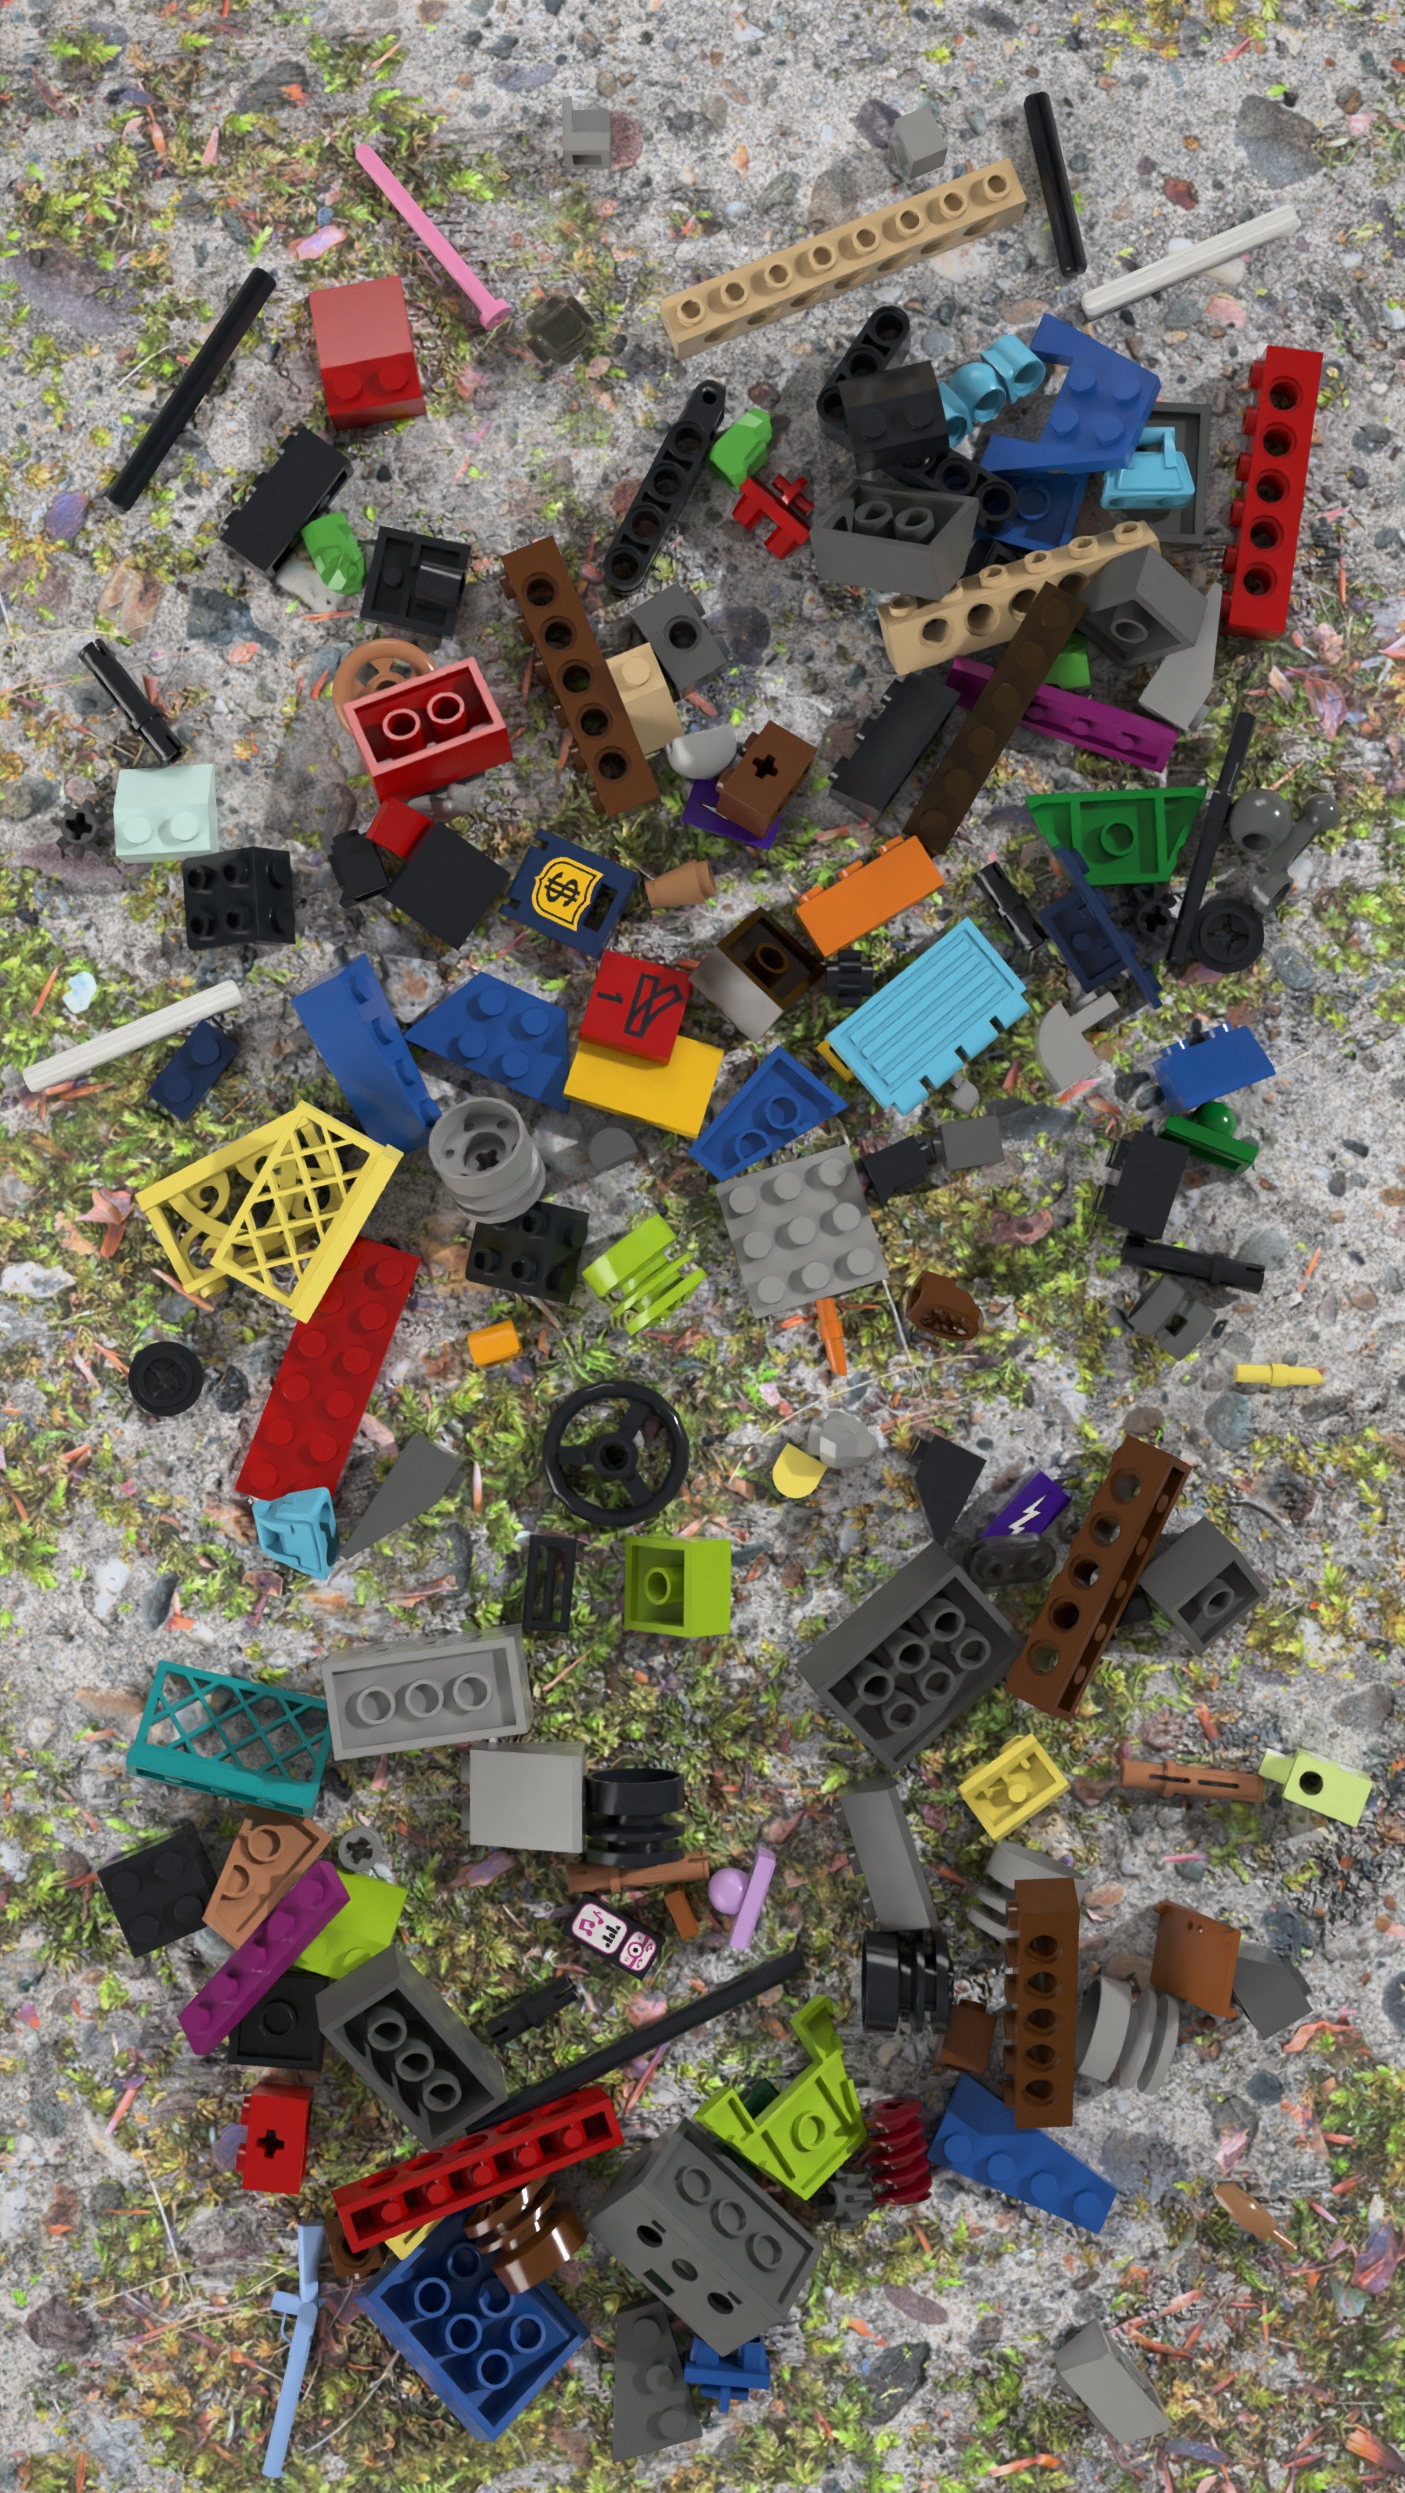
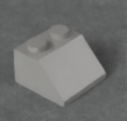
[1053,2318,1172,2445]

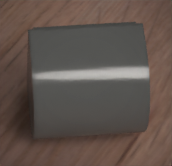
[588,1127,639,1175]

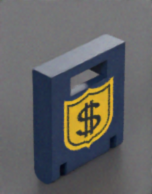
[498,828,640,961]

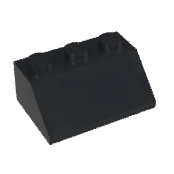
[827,671,961,827]

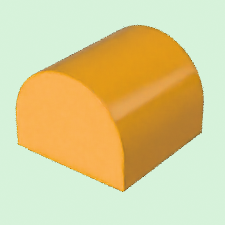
[466,1319,524,1370]

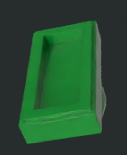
[1156,1101,1259,1175]

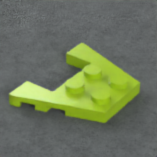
[693,1994,868,2201]

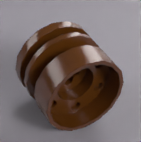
[461,2174,589,2295]

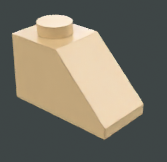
[606,642,684,757]

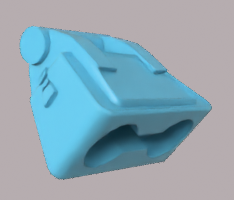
[1100,427,1195,509]
[252,1487,341,1581]

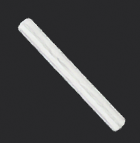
[1080,204,1299,320]
[22,980,243,1092]

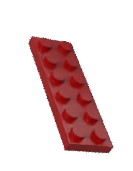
[234,1235,423,1501]

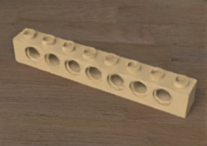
[660,157,1027,361]

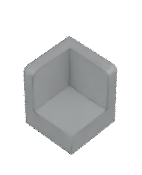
[562,96,611,169]

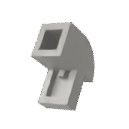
[1034,991,1120,1093]

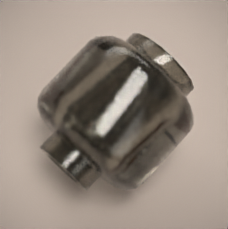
[526,294,596,366]

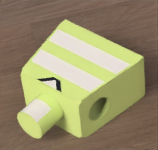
[1257,1747,1373,1827]

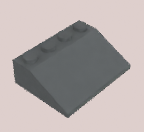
[795,1541,1027,1775]

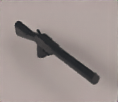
[1165,712,1256,965]

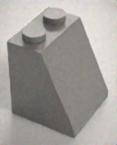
[461,1742,586,1853]

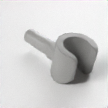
[948,1073,980,1115]

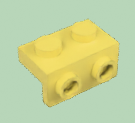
[956,1733,1072,1843]

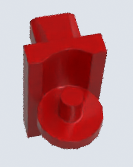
[732,474,815,560]

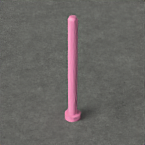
[355,143,511,330]

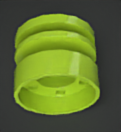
[581,1213,708,1336]

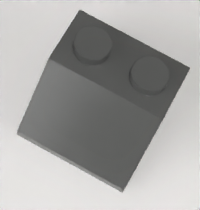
[1076,545,1208,669]
[1137,1516,1270,1655]
[1232,1940,1313,2040]

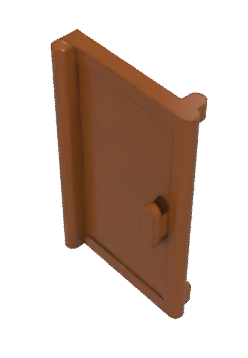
[1150,1899,1241,2018]

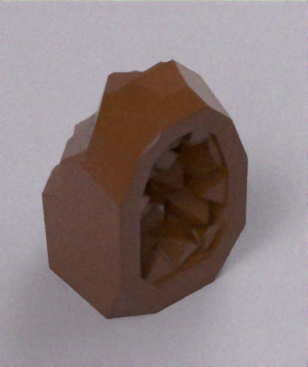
[905,1270,984,1341]

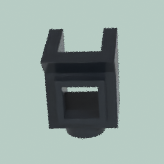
[327,829,390,909]
[860,1135,936,1208]

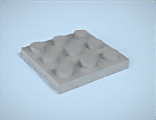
[714,1144,890,1320]

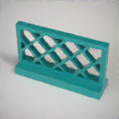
[125,1660,332,1819]

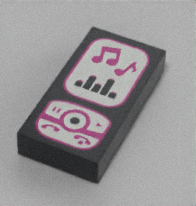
[561,1891,666,1981]

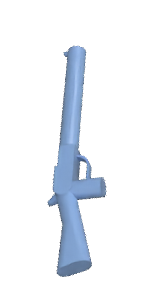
[262,2220,328,2478]

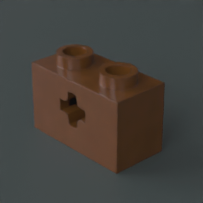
[715,720,818,840]

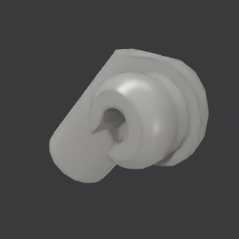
[408,783,472,822]

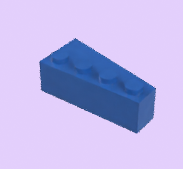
[290,953,442,1156]

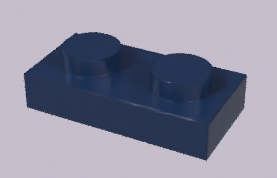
[146,1019,242,1123]

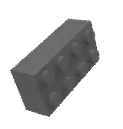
[315,1943,508,2152]

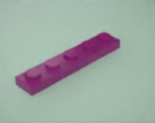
[946,655,1179,774]
[177,1860,351,2055]

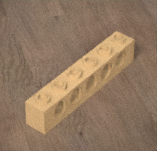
[876,520,1161,676]

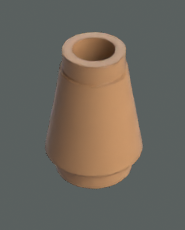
[645,858,718,909]

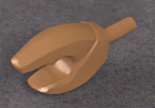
[1213,2183,1298,2254]

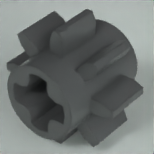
[52,799,114,860]
[815,2167,874,2230]

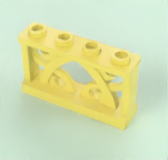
[135,1109,350,1299]

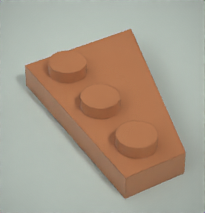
[202,1804,333,1950]

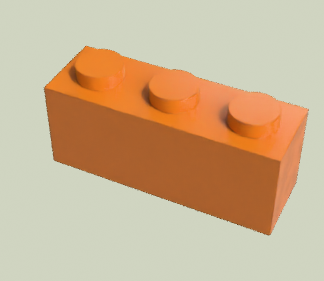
[794,835,945,962]

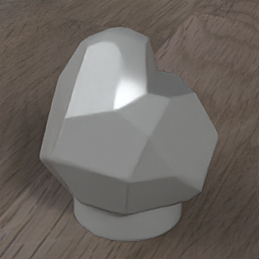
[807,1411,878,1469]

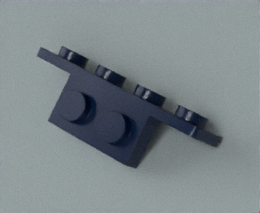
[1035,844,1163,1010]

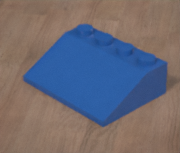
[352,2203,591,2442]

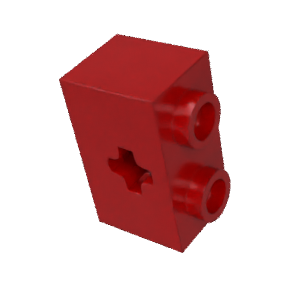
[236,2082,314,2195]

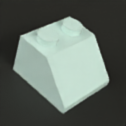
[113,764,219,864]

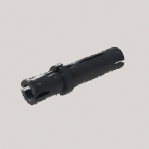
[78,638,187,767]
[1120,1235,1265,1295]

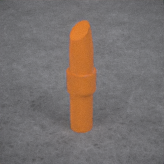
[815,1296,847,1376]

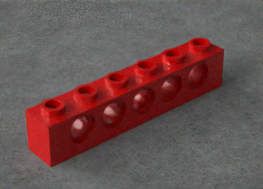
[1219,345,1324,642]
[331,2083,625,2254]

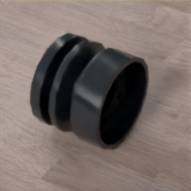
[586,1768,685,1868]
[861,1930,954,2035]

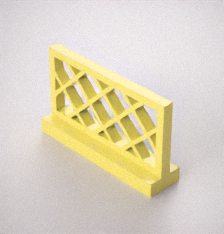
[209,1100,404,1324]

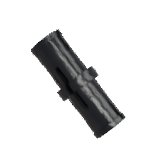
[972,861,1049,955]
[485,1973,581,2049]

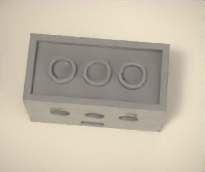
[321,1623,534,1761]

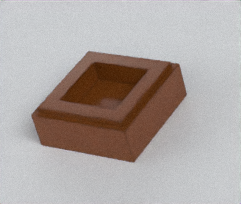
[664,1882,699,1940]

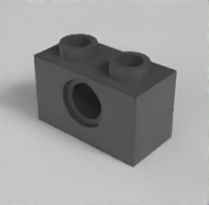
[630,582,730,700]

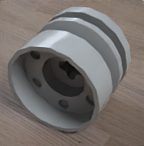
[428,1097,546,1224]
[967,1840,1089,1944]
[1074,1974,1180,2096]

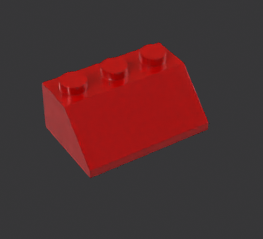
[342,656,513,806]

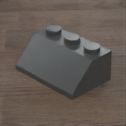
[809,479,979,601]
[832,1771,940,1932]

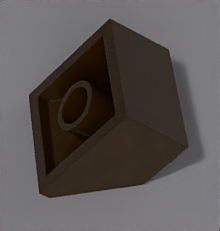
[688,906,825,1044]

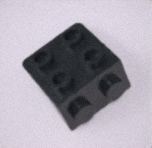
[182,846,296,951]
[465,1201,590,1304]

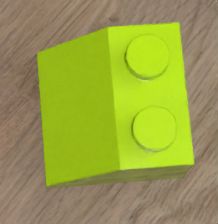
[624,1535,731,1638]
[291,1860,409,1980]

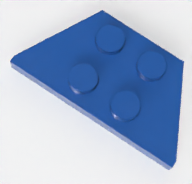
[404,972,570,1115]

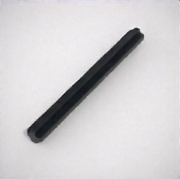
[107,267,276,511]

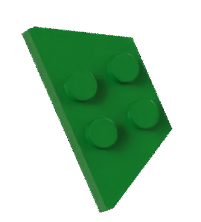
[1025,786,1207,889]

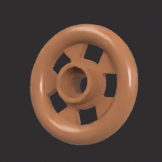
[332,638,438,739]

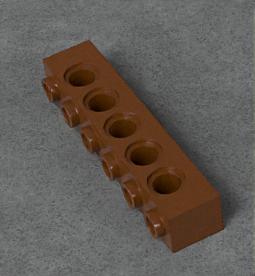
[497,535,661,825]
[1004,1435,1193,1722]
[1002,1877,1080,2129]

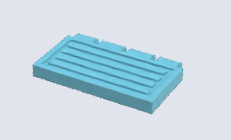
[824,916,1030,1117]

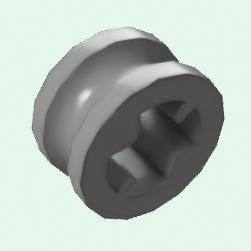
[338,1825,383,1872]

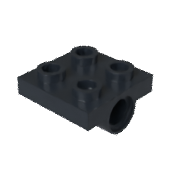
[360,525,473,641]

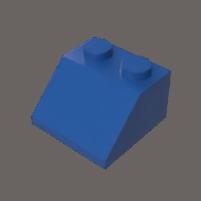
[1151,1022,1276,1115]

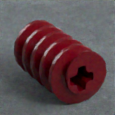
[863,2097,933,2206]

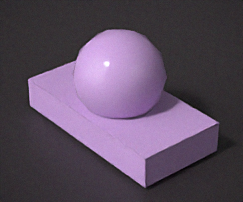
[707,1846,776,1951]

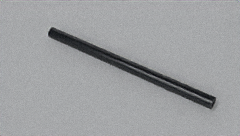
[465,1949,807,2136]

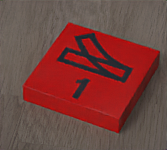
[578,950,693,1066]

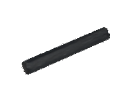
[1023,91,1087,278]

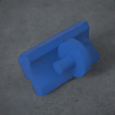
[684,2332,770,2414]

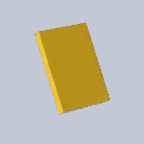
[563,1035,725,1140]

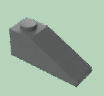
[339,1431,467,1560]

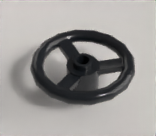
[542,1380,689,1527]

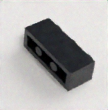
[220,426,354,584]

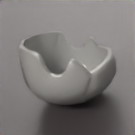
[665,722,737,780]

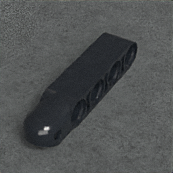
[603,379,726,597]

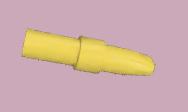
[1233,1363,1324,1387]

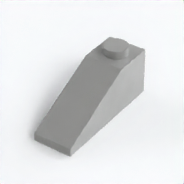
[1132,581,1222,739]

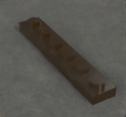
[902,580,1088,854]

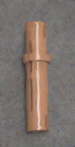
[1118,1758,1264,1804]
[566,1849,710,1895]

